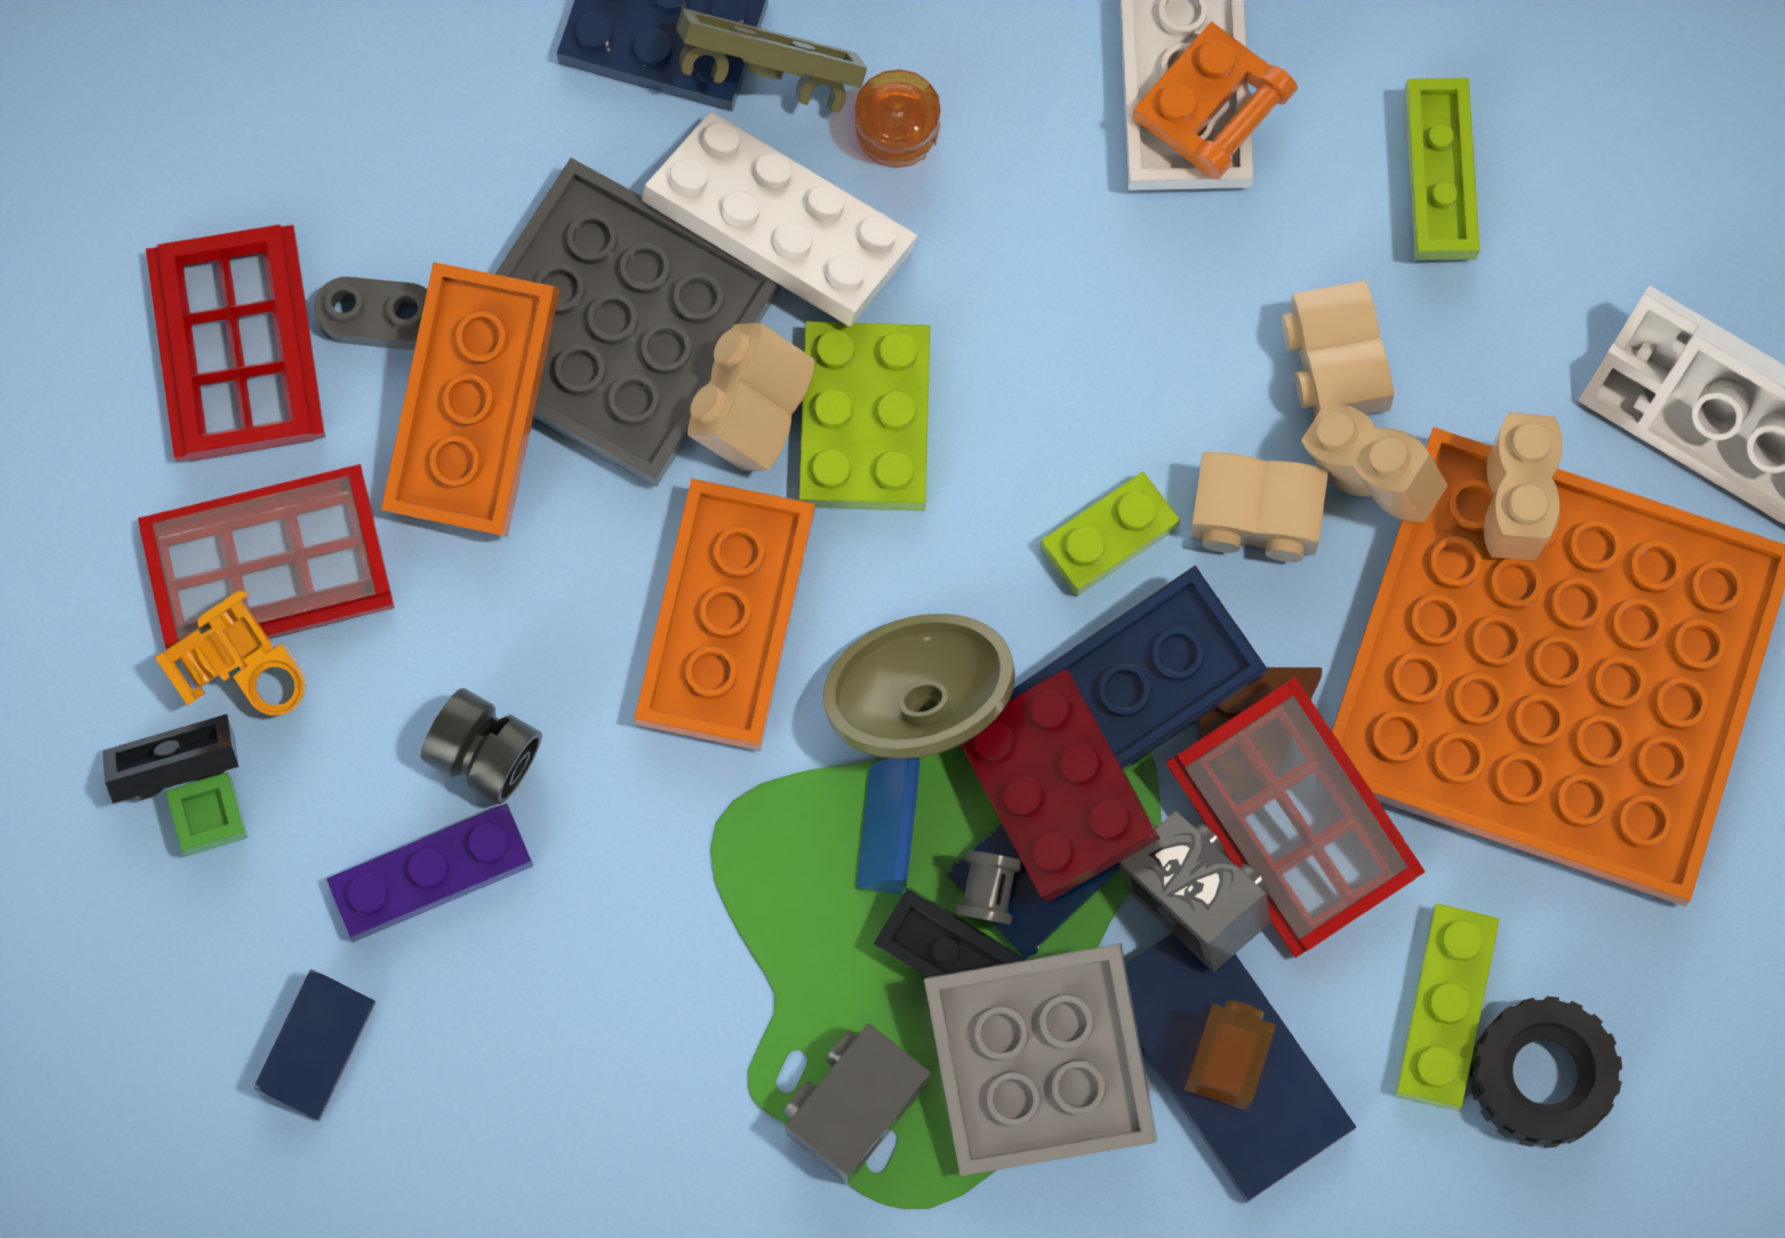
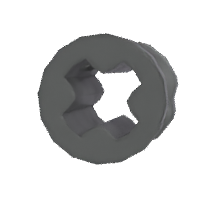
[954,850,1023,926]

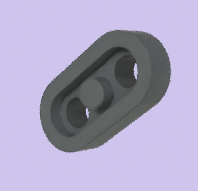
[314,277,427,350]

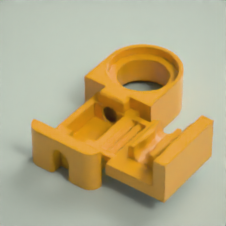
[155,590,306,715]

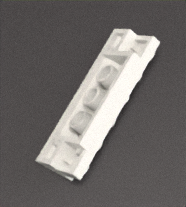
[1578,285,1785,525]

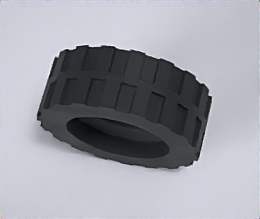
[1469,996,1623,1148]

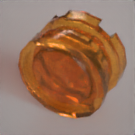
[854,69,941,168]

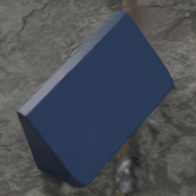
[254,969,376,1122]

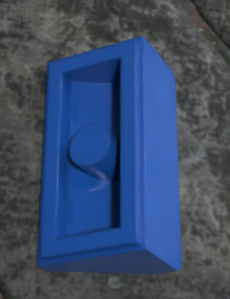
[857,758,920,894]

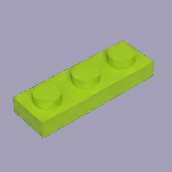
[1404,78,1480,260]
[1394,903,1500,1111]

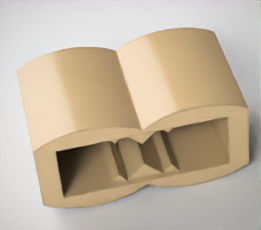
[1281,280,1394,418]
[688,323,815,471]
[1301,403,1448,522]
[1483,412,1562,561]
[1190,452,1328,562]

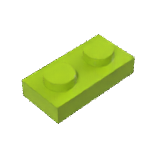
[1040,471,1181,597]

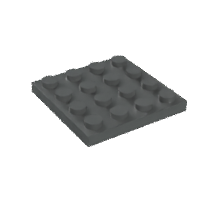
[495,158,782,487]

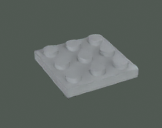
[924,943,1158,1176]

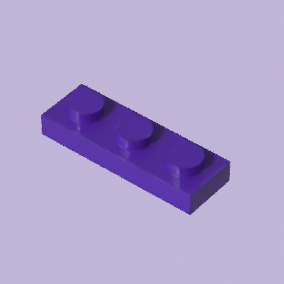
[326,803,533,942]

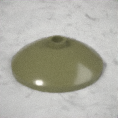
[823,614,1015,759]

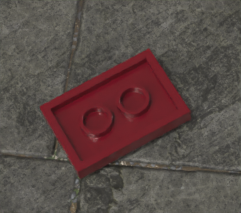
[961,669,1160,903]

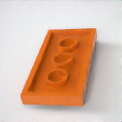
[381,262,560,537]
[634,478,815,751]

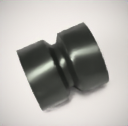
[420,688,542,805]

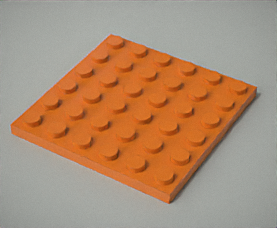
[1315,427,1785,906]

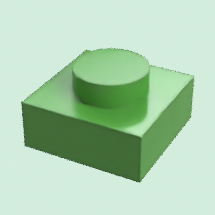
[165,772,248,856]

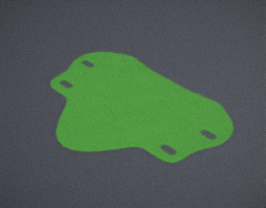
[710,745,1162,1209]

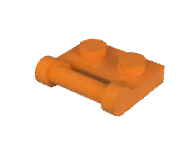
[1133,21,1298,179]

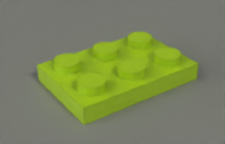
[799,321,930,511]

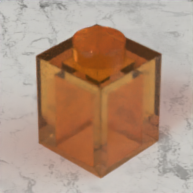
[1183,1000,1276,1110]

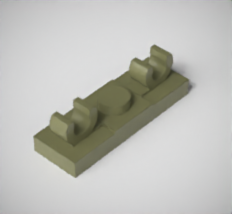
[676,8,867,113]

